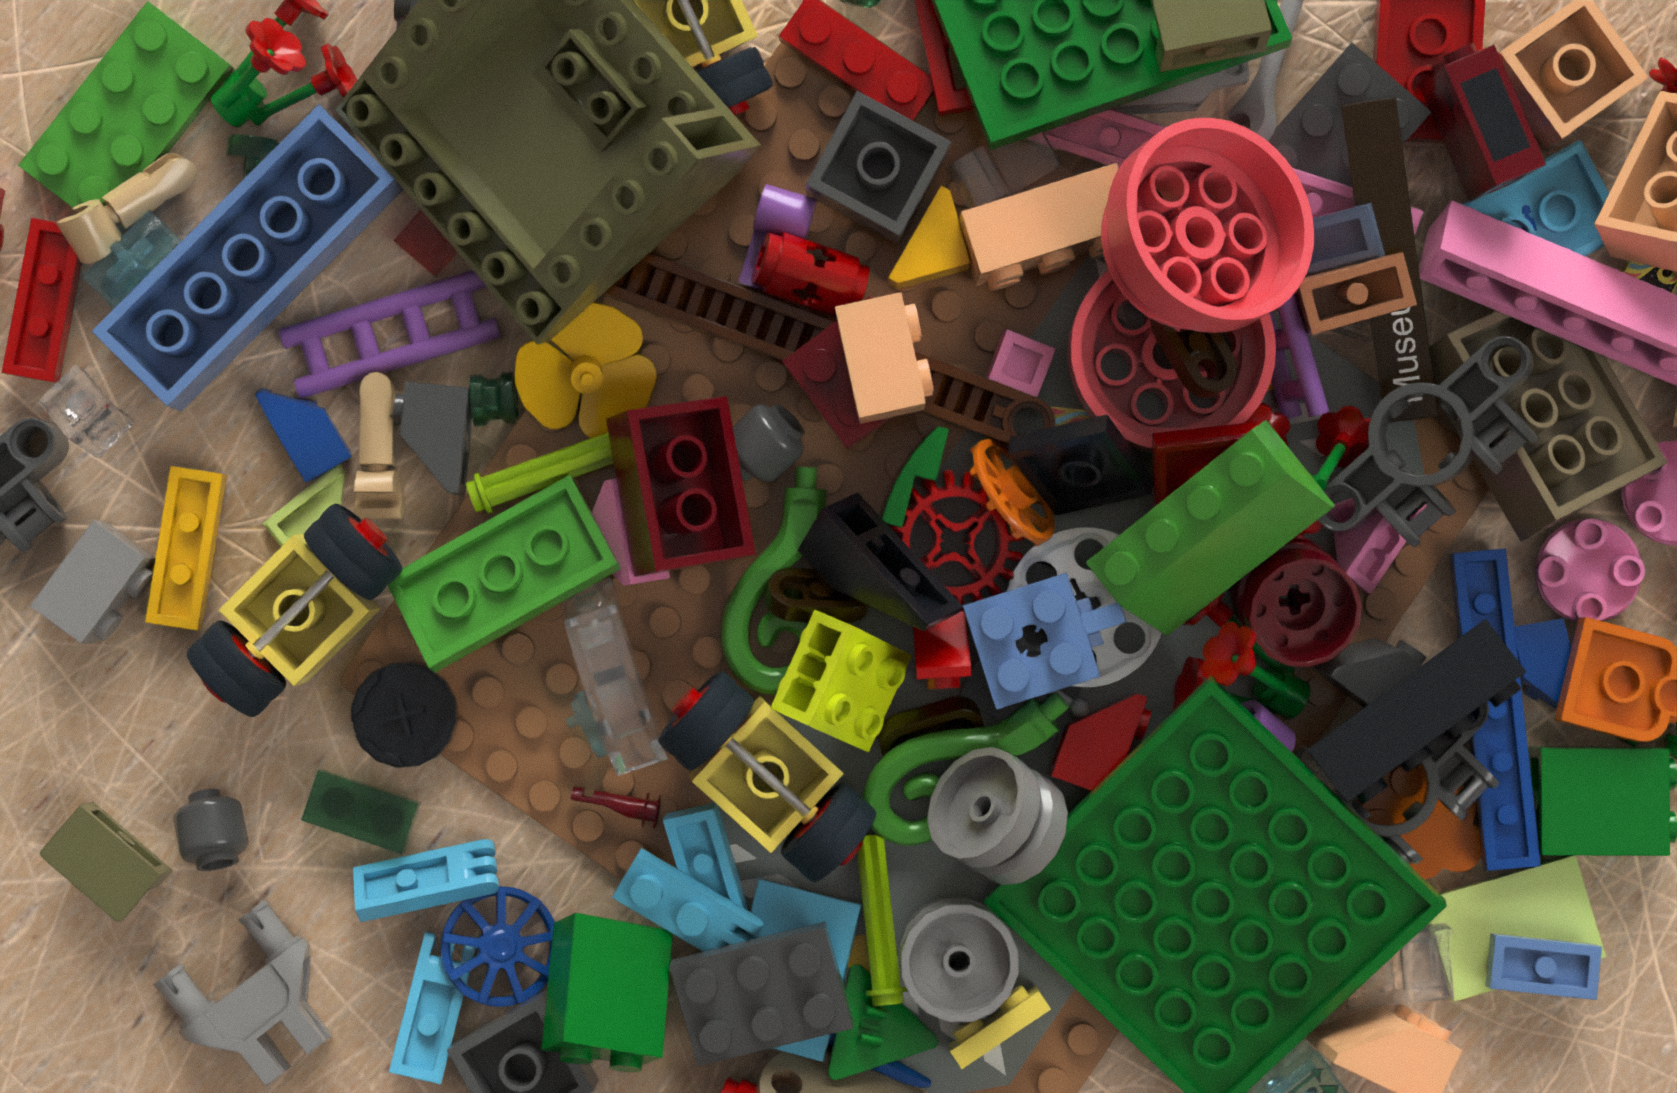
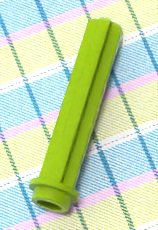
[466,432,614,514]
[857,835,908,1006]

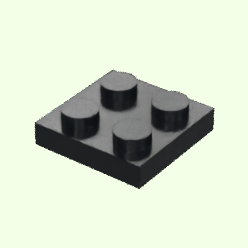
[1008,414,1153,515]

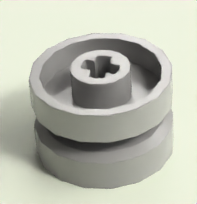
[927,747,1068,885]
[899,895,1019,1022]

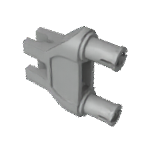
[154,900,332,1086]

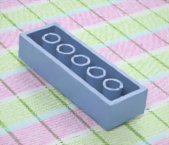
[92,104,404,411]

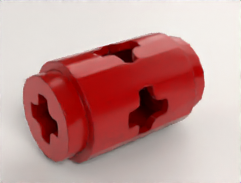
[751,232,870,317]

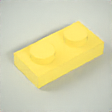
[948,985,1051,1069]

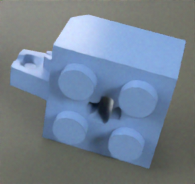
[963,572,1127,710]

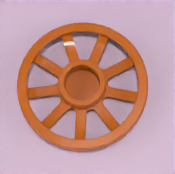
[970,439,1055,547]

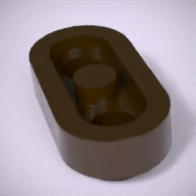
[1150,319,1237,398]
[765,568,870,623]
[877,696,984,756]

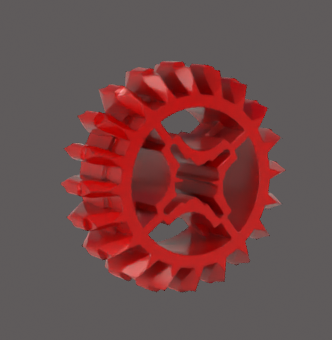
[887,470,1025,612]

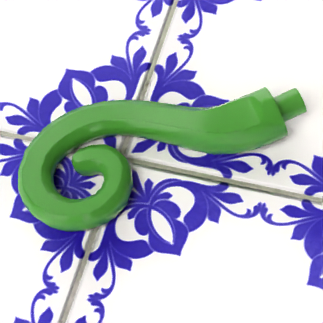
[721,467,827,695]
[862,692,1069,846]

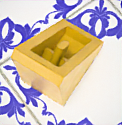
[887,186,970,290]

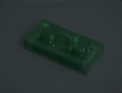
[301,769,421,854]

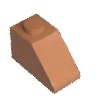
[1295,252,1417,335]

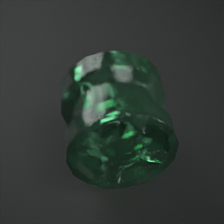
[469,371,519,427]

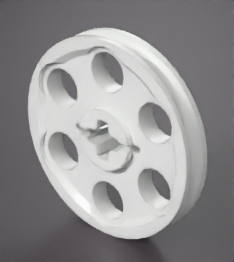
[1007,527,1162,687]

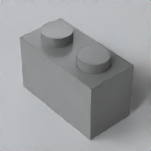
[30,520,155,644]

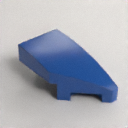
[255,388,352,483]
[1515,618,1571,709]

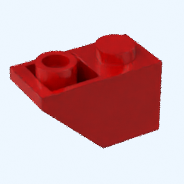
[912,612,971,689]
[1047,693,1152,791]

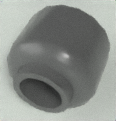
[733,404,805,482]
[173,789,249,871]

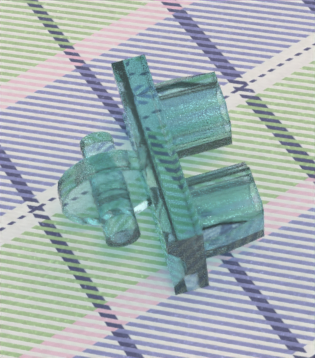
[82,210,182,309]

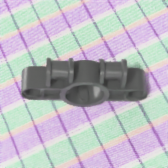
[1318,336,1539,547]
[0,418,69,553]
[1334,700,1500,865]

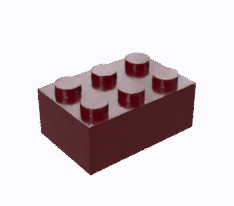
[606,396,756,577]

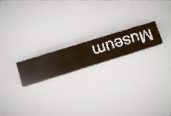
[1341,96,1438,423]

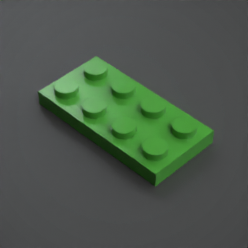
[18,1,234,208]
[387,475,621,673]

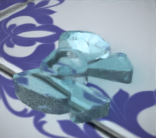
[565,690,610,759]

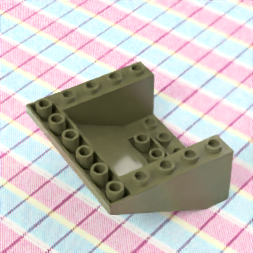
[335,0,761,345]

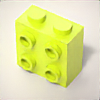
[770,610,912,753]

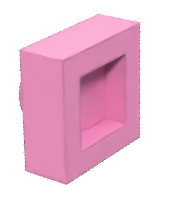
[985,330,1056,397]

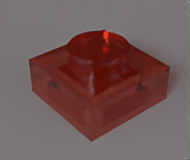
[393,209,458,277]

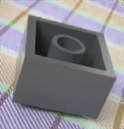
[805,91,951,245]
[446,988,599,1093]

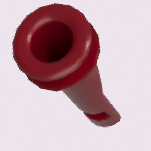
[571,786,661,829]

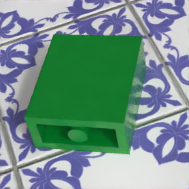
[1528,746,1677,856]
[541,913,673,1072]

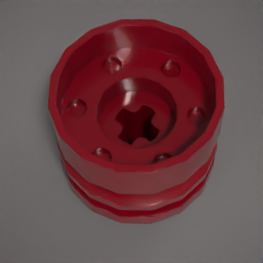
[1229,535,1362,667]

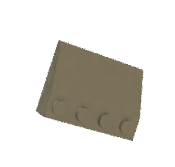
[1429,311,1668,542]

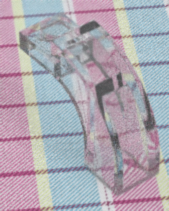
[562,578,668,776]

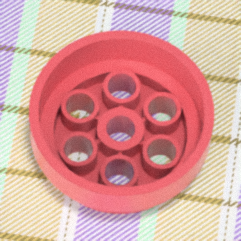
[1101,118,1314,333]
[1068,270,1276,453]

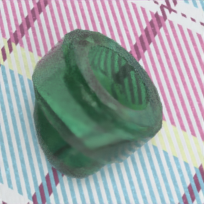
[226,134,279,179]

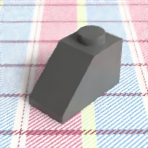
[393,382,475,496]
[1310,638,1426,708]

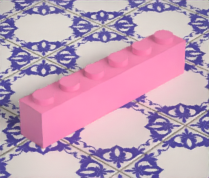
[1419,200,1677,386]

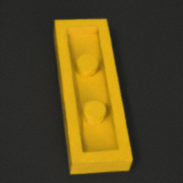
[145,466,227,631]

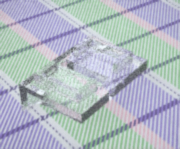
[1346,923,1454,1009]

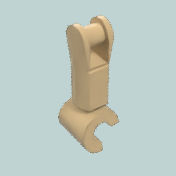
[56,153,198,264]
[353,372,405,519]

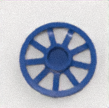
[441,886,555,1007]

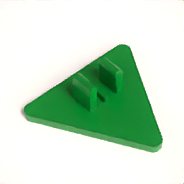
[827,964,939,1080]

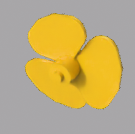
[514,302,657,438]

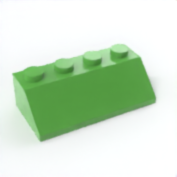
[1086,420,1335,636]

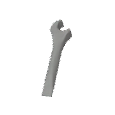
[1228,0,1304,142]

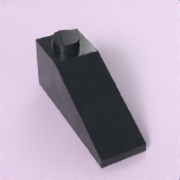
[798,492,963,631]

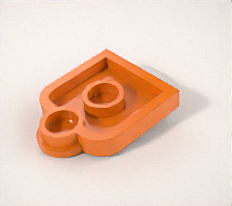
[1554,617,1677,742]
[1356,765,1482,879]

